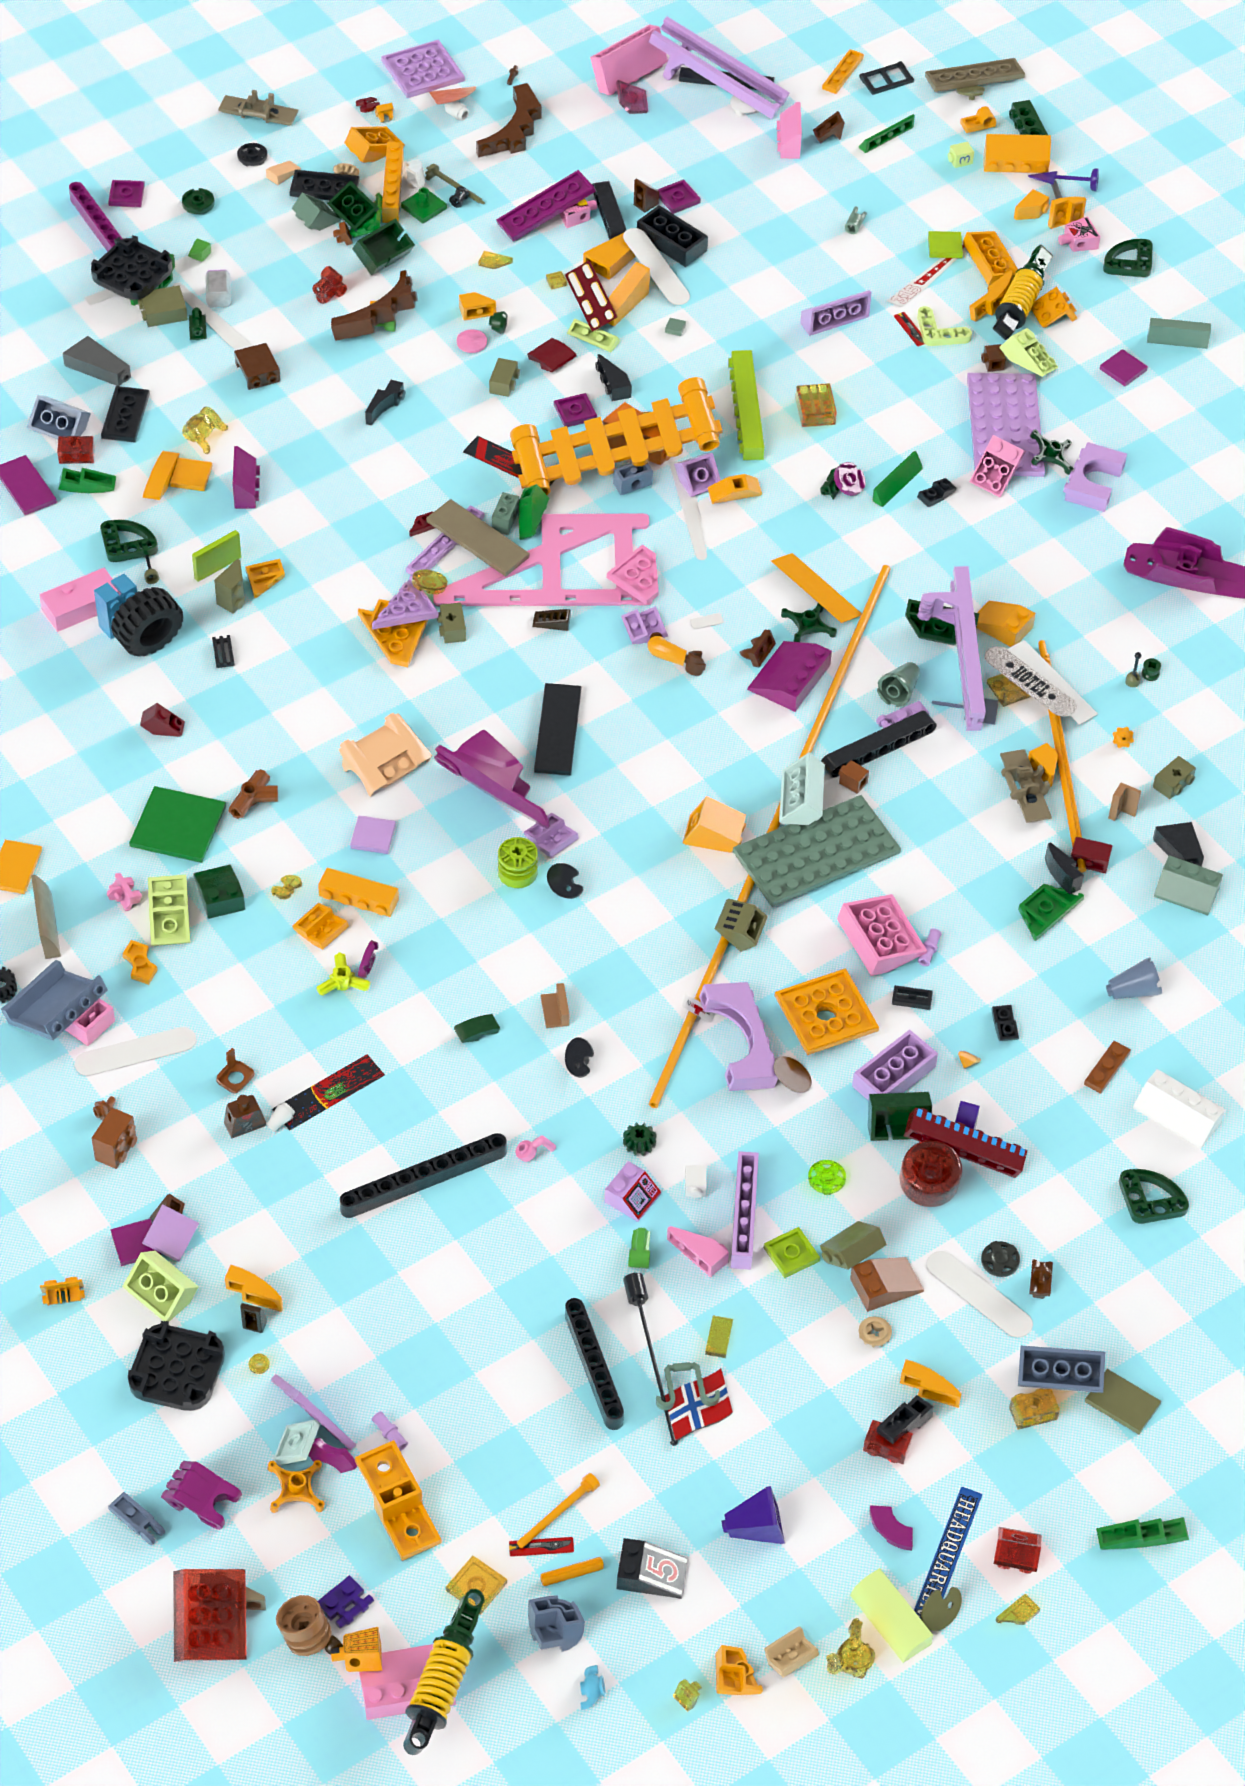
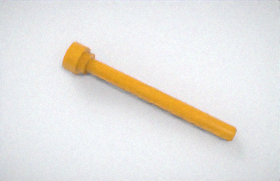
[517,1473,600,1548]

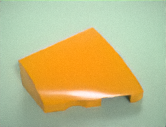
[715,1645,763,1695]

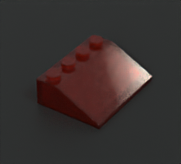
[173,1569,247,1662]

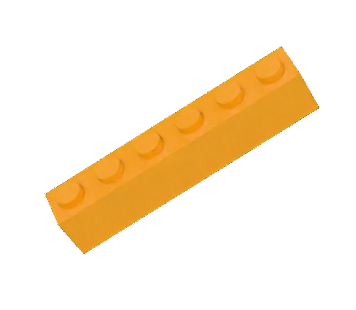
[382,142,404,223]

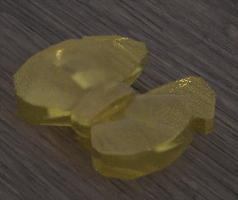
[271,875,303,900]

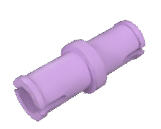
[918,928,942,966]
[372,1411,408,1451]

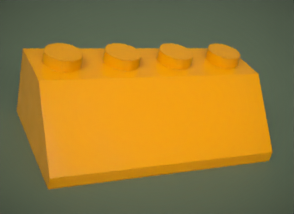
[983,134,1051,173]

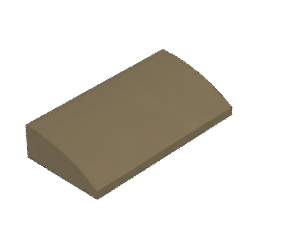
[31,875,61,959]

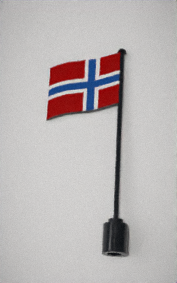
[623,1272,733,1446]

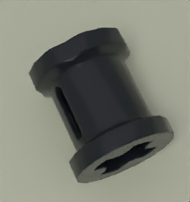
[449,186,469,208]

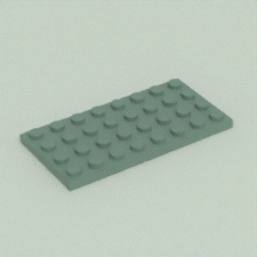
[733,795,901,907]

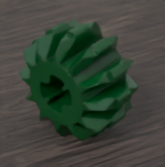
[623,1122,657,1156]

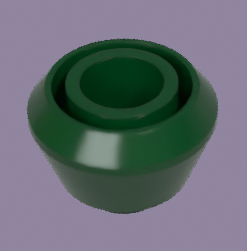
[489,311,508,334]

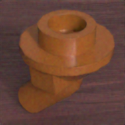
[93,1096,116,1120]

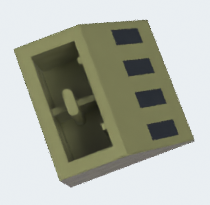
[714,899,768,952]

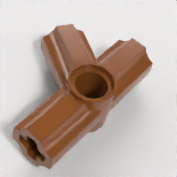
[228,769,278,819]

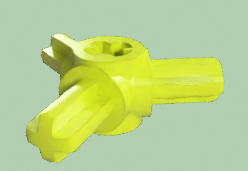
[316,952,370,996]

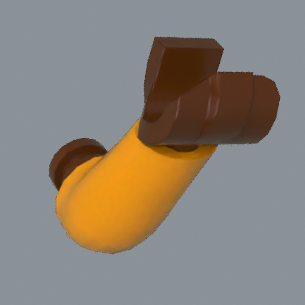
[647,632,706,676]

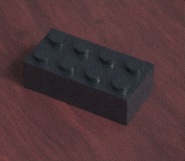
[637,205,708,267]

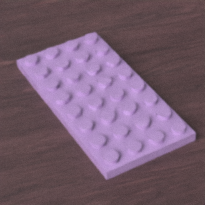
[967,373,1045,477]

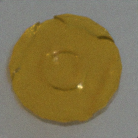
[411,569,448,594]

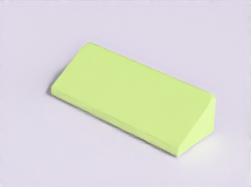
[567,318,620,352]

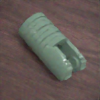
[845,206,867,235]

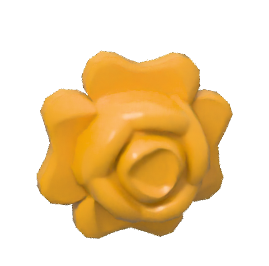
[1112,727,1134,748]

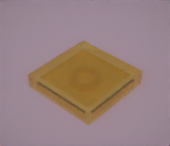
[446,1555,507,1615]

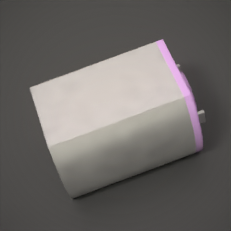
[205,269,231,308]

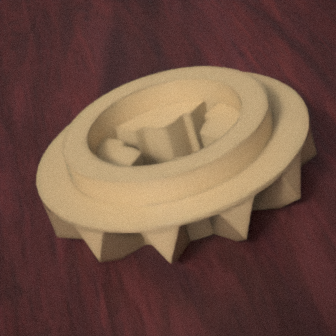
[333,163,360,176]
[858,1316,892,1348]

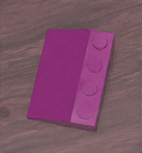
[747,641,832,712]

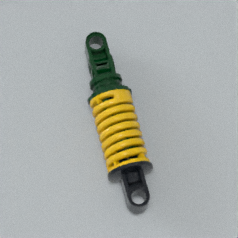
[992,244,1053,340]
[403,1589,485,1755]

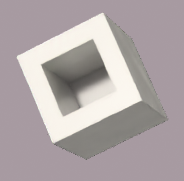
[685,1165,707,1198]

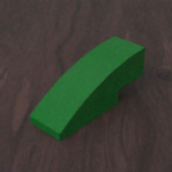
[58,467,116,493]

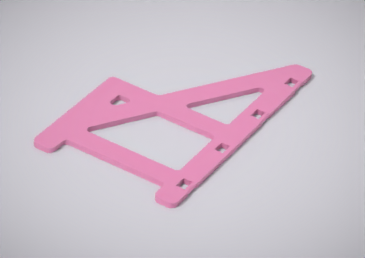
[433,513,653,606]

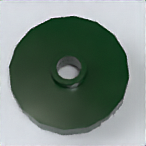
[182,188,215,214]

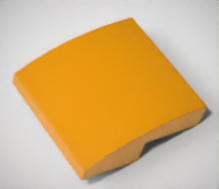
[1048,197,1087,229]
[292,903,349,950]

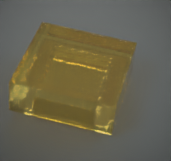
[546,271,567,290]

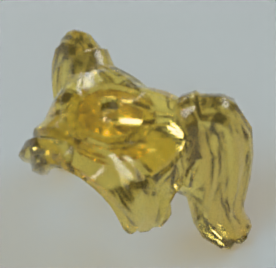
[182,406,229,454]
[826,1618,875,1679]

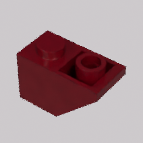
[140,703,185,737]

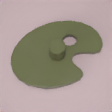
[957,86,985,100]
[921,1587,962,1631]

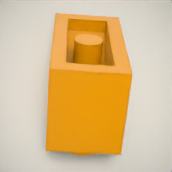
[1014,189,1050,220]
[459,292,496,321]
[1028,743,1058,787]

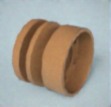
[276,1595,332,1656]

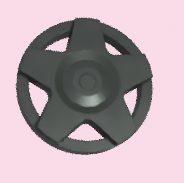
[981,1241,1020,1277]

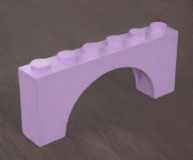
[699,982,778,1091]

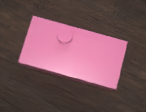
[39,567,121,632]

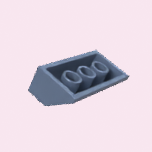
[1018,1345,1106,1393]

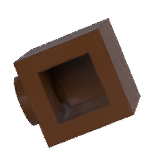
[981,344,1006,372]

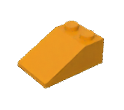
[344,126,405,163]
[977,600,1036,647]

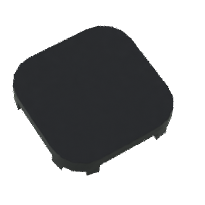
[91,235,172,300]
[128,1321,225,1411]

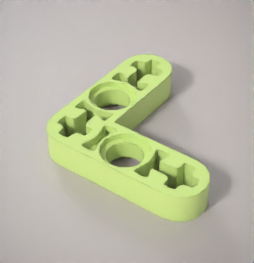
[917,306,972,346]

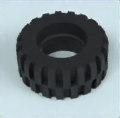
[111,587,183,657]

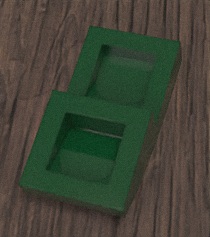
[454,1014,500,1043]

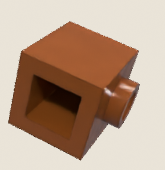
[839,760,869,794]

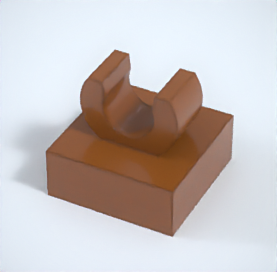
[333,221,353,246]

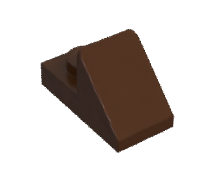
[813,111,845,143]

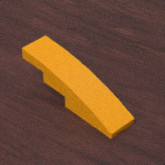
[143,451,180,500]

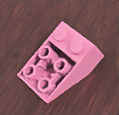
[969,435,1026,497]
[65,998,115,1046]

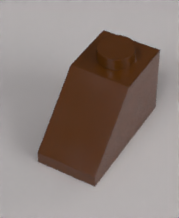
[633,178,659,213]

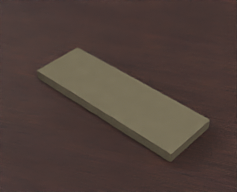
[925,58,1025,92]
[427,499,530,577]

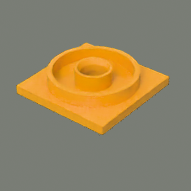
[774,968,879,1055]

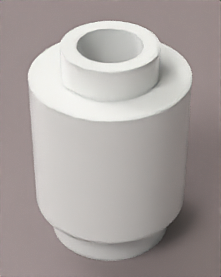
[445,100,469,121]

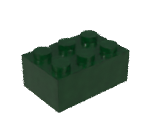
[352,218,415,276]
[868,1092,932,1141]

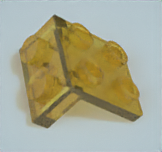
[987,674,1032,707]

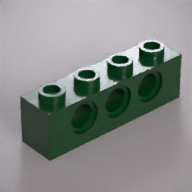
[1009,100,1048,135]

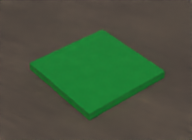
[129,786,226,863]

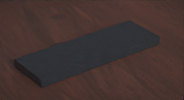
[534,683,582,775]

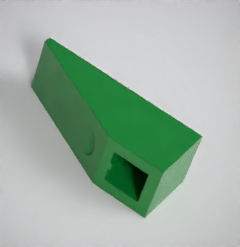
[519,484,550,540]

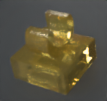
[673,1679,702,1712]

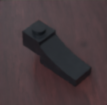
[365,379,406,426]
[876,1395,934,1444]

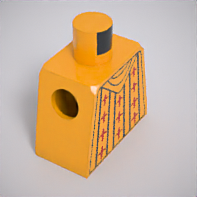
[330,1627,382,1672]

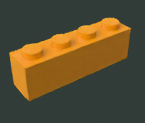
[318,867,399,917]

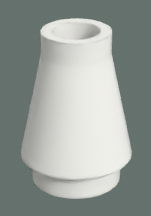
[266,1102,295,1132]

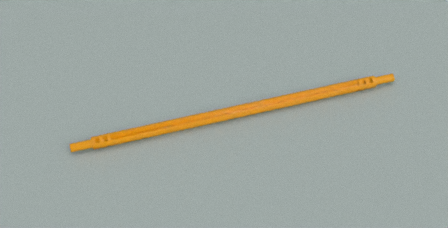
[1038,640,1086,873]

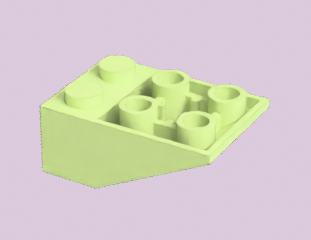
[999,328,1058,377]

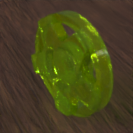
[808,1160,846,1195]

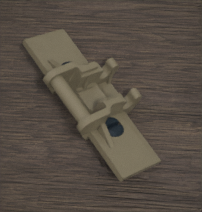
[218,89,299,126]
[1000,749,1052,823]

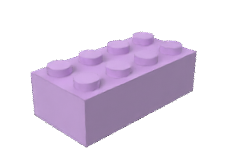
[852,1029,938,1101]

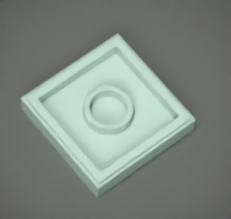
[273,1419,321,1466]

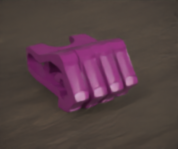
[161,1460,242,1530]

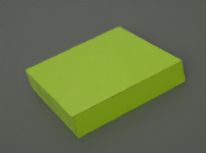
[928,231,963,258]
[763,1227,820,1279]

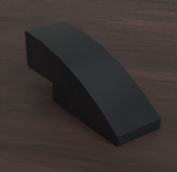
[1045,842,1084,894]

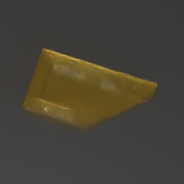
[478,251,513,269]
[995,1594,1041,1625]

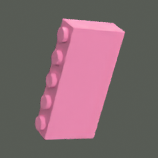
[590,24,668,95]

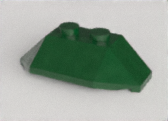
[905,599,980,646]

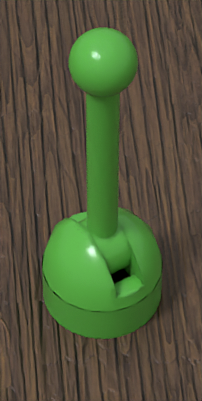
[375,319,396,332]

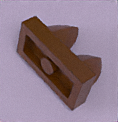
[739,629,776,667]

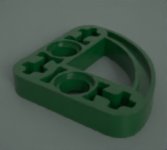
[1103,239,1153,277]
[100,520,158,562]
[1119,1169,1189,1224]

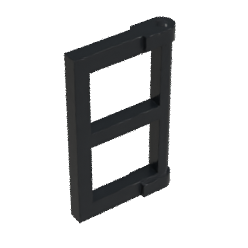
[859,61,914,95]

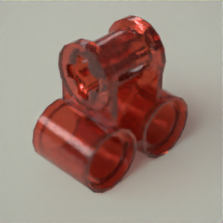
[312,266,347,304]

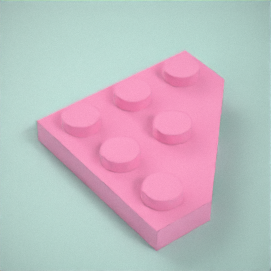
[606,544,659,605]

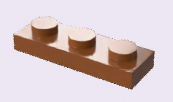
[1084,1041,1131,1094]

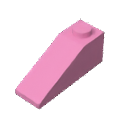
[667,1226,729,1278]

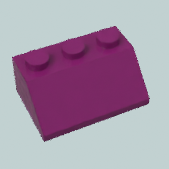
[232,446,260,509]

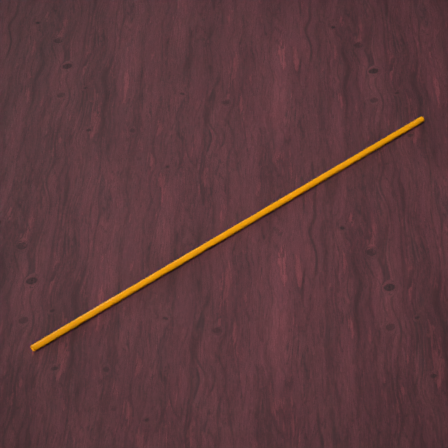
[648,565,891,1108]

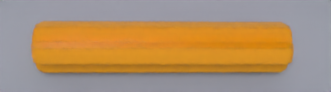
[540,1557,604,1586]

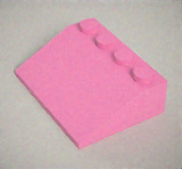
[837,894,927,976]
[359,1644,456,1720]

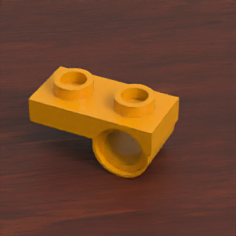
[960,106,996,133]

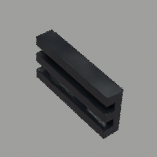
[212,635,235,668]
[892,985,933,1010]

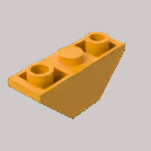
[707,474,762,504]

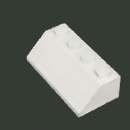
[1133,1069,1225,1149]

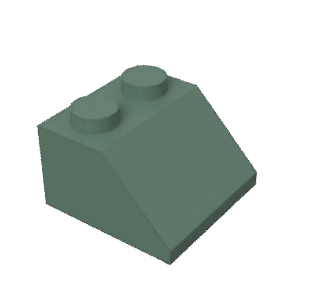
[291,192,341,231]

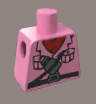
[1058,216,1101,252]

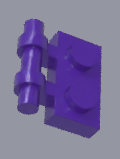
[317,1575,374,1629]

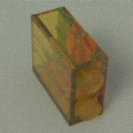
[795,383,837,427]

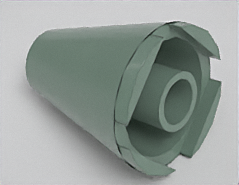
[877,662,920,707]

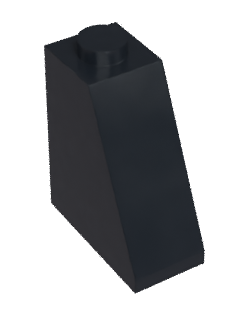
[1153,822,1204,867]

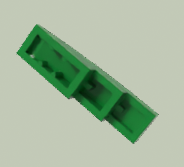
[1096,1517,1189,1550]

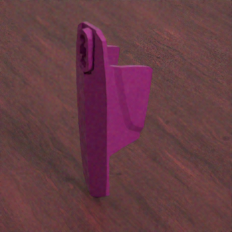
[1123,527,1245,599]
[434,729,550,829]

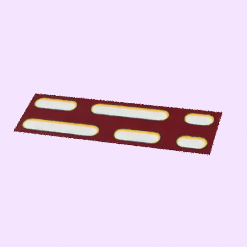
[565,260,618,332]

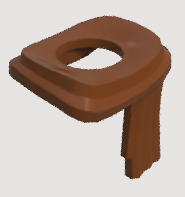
[216,1048,255,1093]

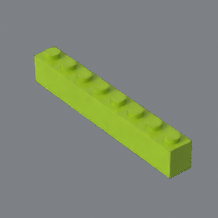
[728,350,765,460]

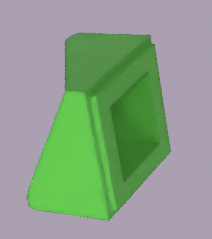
[188,238,211,262]

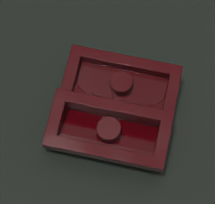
[527,338,577,372]

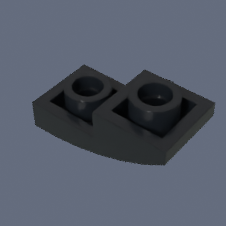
[917,478,957,507]
[991,1005,1019,1041]

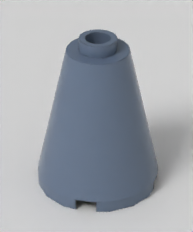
[1106,957,1162,999]

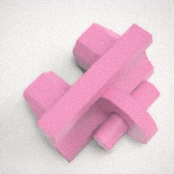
[107,873,142,911]

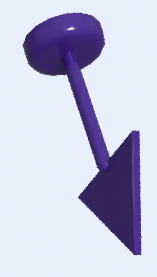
[1028,168,1099,191]

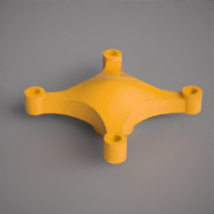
[267,1460,325,1513]

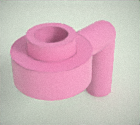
[515,1135,556,1162]

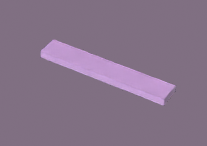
[406,505,485,580]

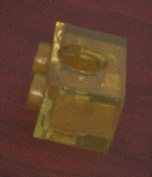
[1009,1388,1060,1430]

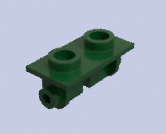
[189,307,207,340]
[820,463,842,500]

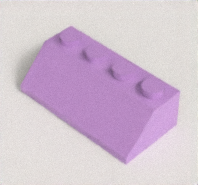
[800,290,872,336]

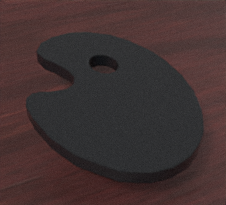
[547,863,584,899]
[565,1037,594,1078]

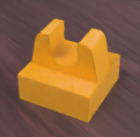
[375,103,394,122]

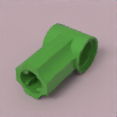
[628,1228,651,1269]

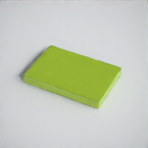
[192,530,242,582]

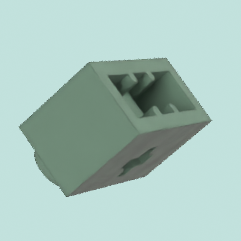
[492,492,519,535]

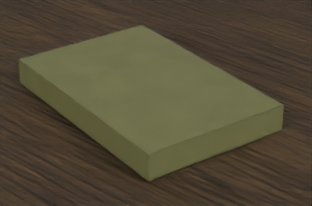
[1085,1369,1162,1435]

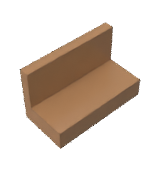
[1108,782,1141,821]
[540,983,570,1028]

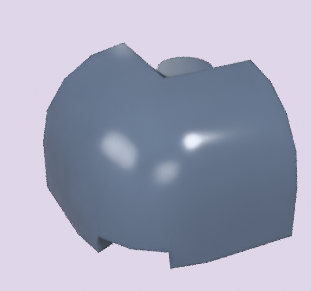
[528,1595,585,1652]

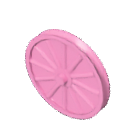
[457,329,487,353]

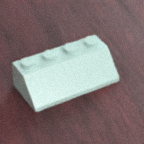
[779,752,825,825]

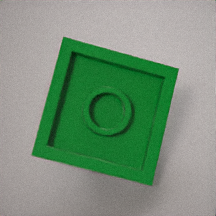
[401,187,447,224]

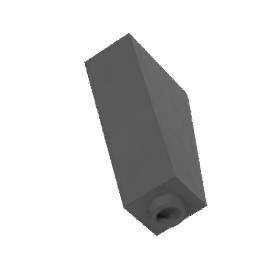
[62,336,131,386]

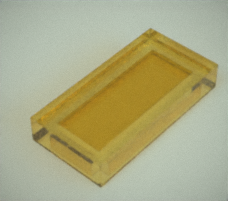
[705,1315,733,1358]

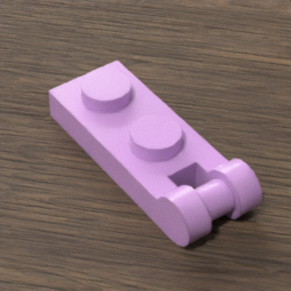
[876,701,929,728]

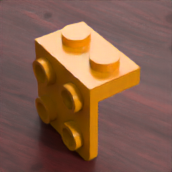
[1031,286,1078,328]

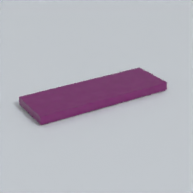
[496,170,596,242]

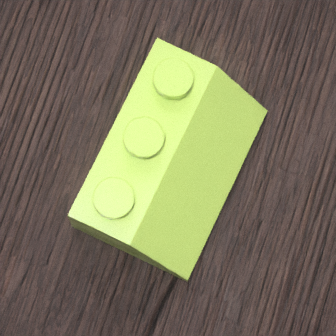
[122,1251,199,1321]

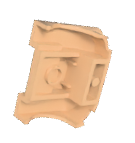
[339,713,433,797]

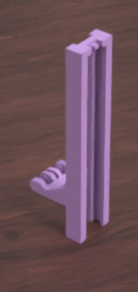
[649,16,790,119]
[917,566,986,731]

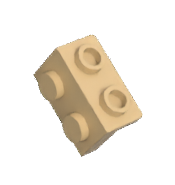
[764,1626,819,1678]

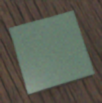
[665,317,686,336]

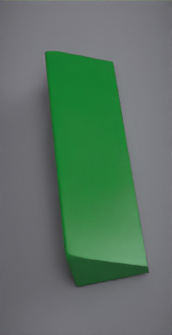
[858,114,915,153]
[872,451,923,507]

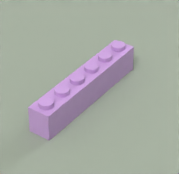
[731,1151,759,1270]

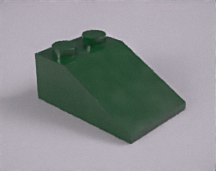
[327,181,379,232]
[193,864,245,919]

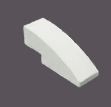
[405,159,425,188]

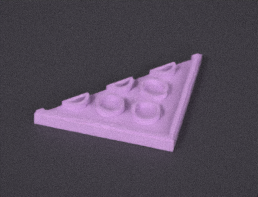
[372,575,439,629]
[271,1374,356,1450]

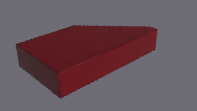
[409,511,435,537]

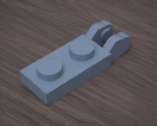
[108,1492,165,1545]

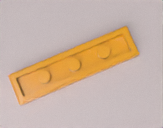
[822,49,864,94]

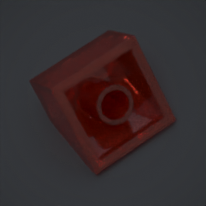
[993,1527,1042,1574]

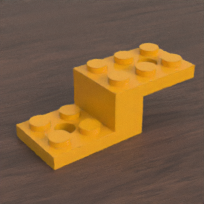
[355,1440,442,1561]

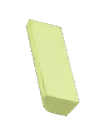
[850,1568,933,1663]

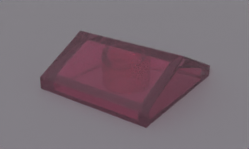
[616,80,648,114]

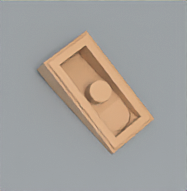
[266,160,301,185]

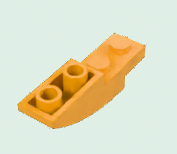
[969,271,1013,322]

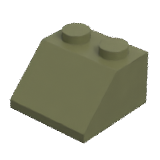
[214,559,245,614]

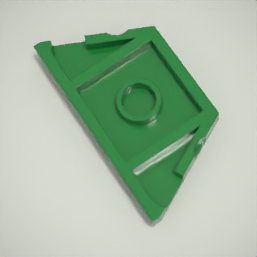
[350,193,383,238]
[1018,884,1084,941]

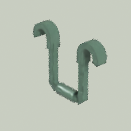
[656,1362,720,1410]

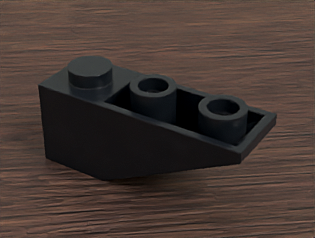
[595,354,632,401]

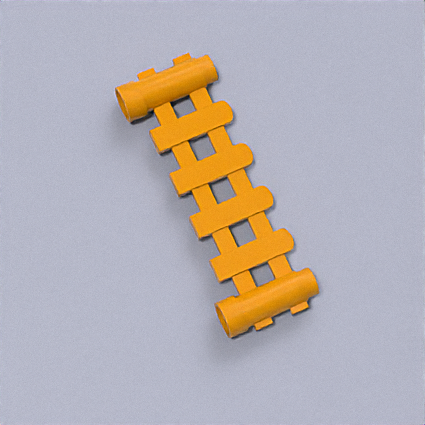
[510,377,723,495]

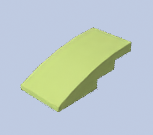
[148,875,190,946]

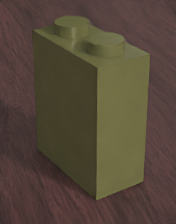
[138,285,188,327]
[820,1221,887,1270]

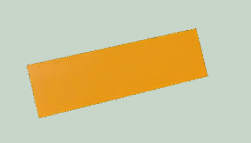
[770,553,862,623]

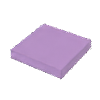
[350,815,396,854]

